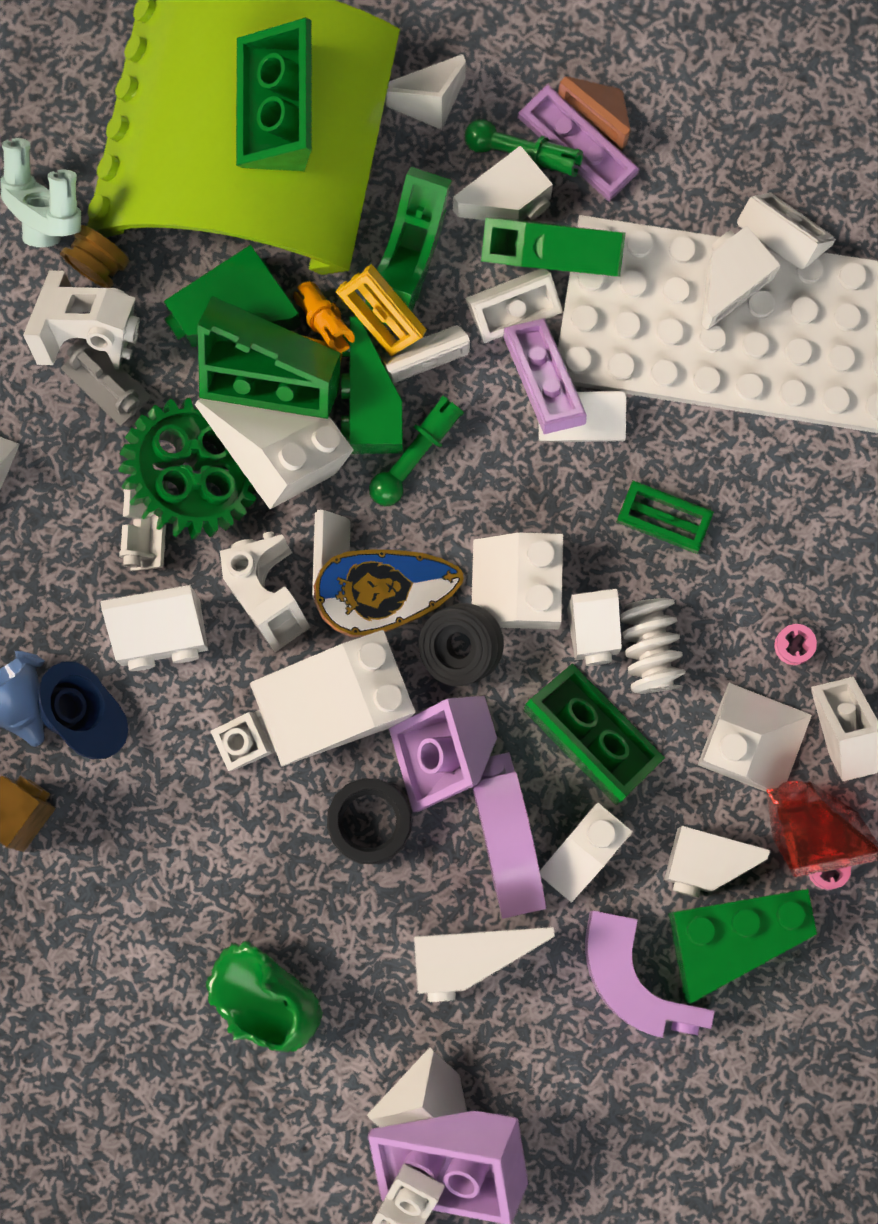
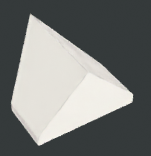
[385,54,466,130]
[367,1047,467,1127]

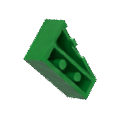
[198,296,341,419]
[668,889,817,1004]

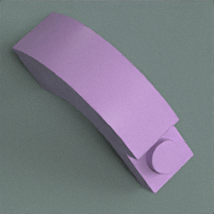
[472,752,546,919]
[585,911,714,1038]

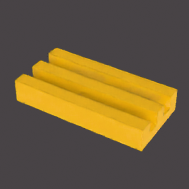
[336,264,427,357]

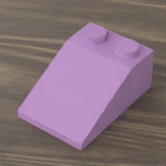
[368,1111,528,1224]

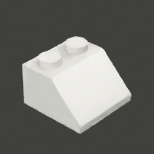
[472,533,563,629]
[100,585,208,671]

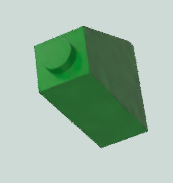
[164,244,301,347]

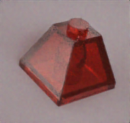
[766,781,878,877]

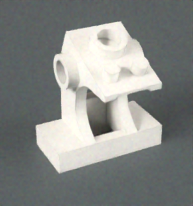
[23,271,140,369]
[220,532,311,652]

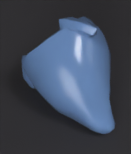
[0,651,45,747]

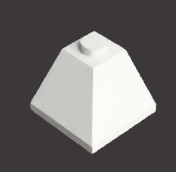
[698,683,812,798]

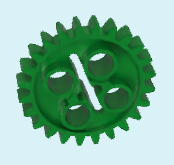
[118,398,256,539]

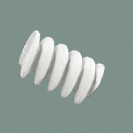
[620,598,686,694]

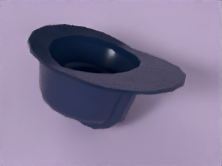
[38,661,129,760]

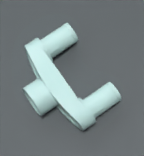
[1,138,81,247]

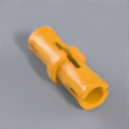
[293,281,355,353]

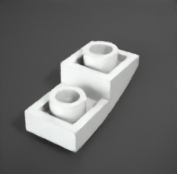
[211,710,276,771]
[372,1164,445,1224]

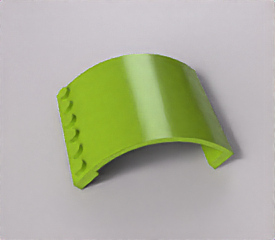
[87,0,400,275]

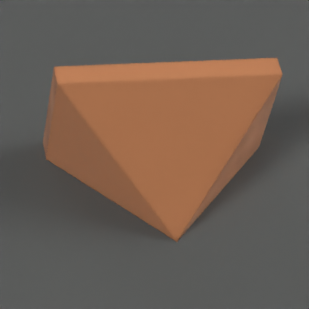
[558,76,631,151]

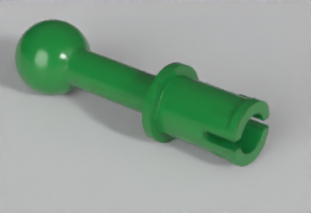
[464,119,583,177]
[369,395,465,506]

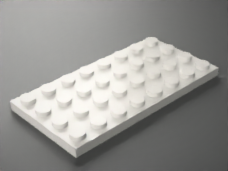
[558,215,878,433]

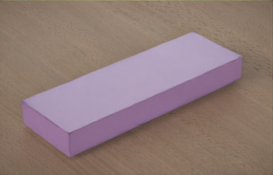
[518,84,639,202]
[504,318,586,435]

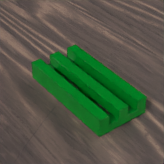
[616,480,714,554]

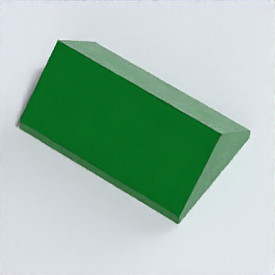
[236,17,312,171]
[523,663,665,806]

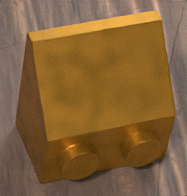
[0,775,56,852]

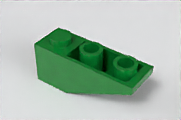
[481,218,626,277]
[341,317,403,454]

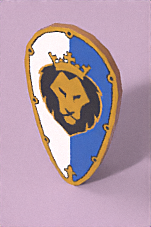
[314,549,464,637]

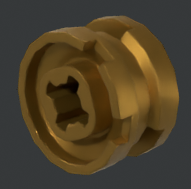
[60,225,130,288]

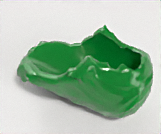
[206,941,323,1052]

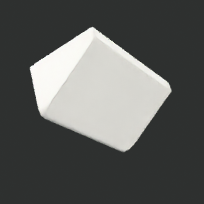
[737,193,836,269]
[465,269,564,344]
[380,325,470,384]
[538,391,626,442]
[312,510,350,598]

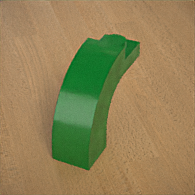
[365,167,452,326]

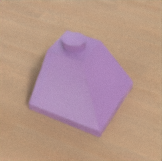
[389,696,497,813]

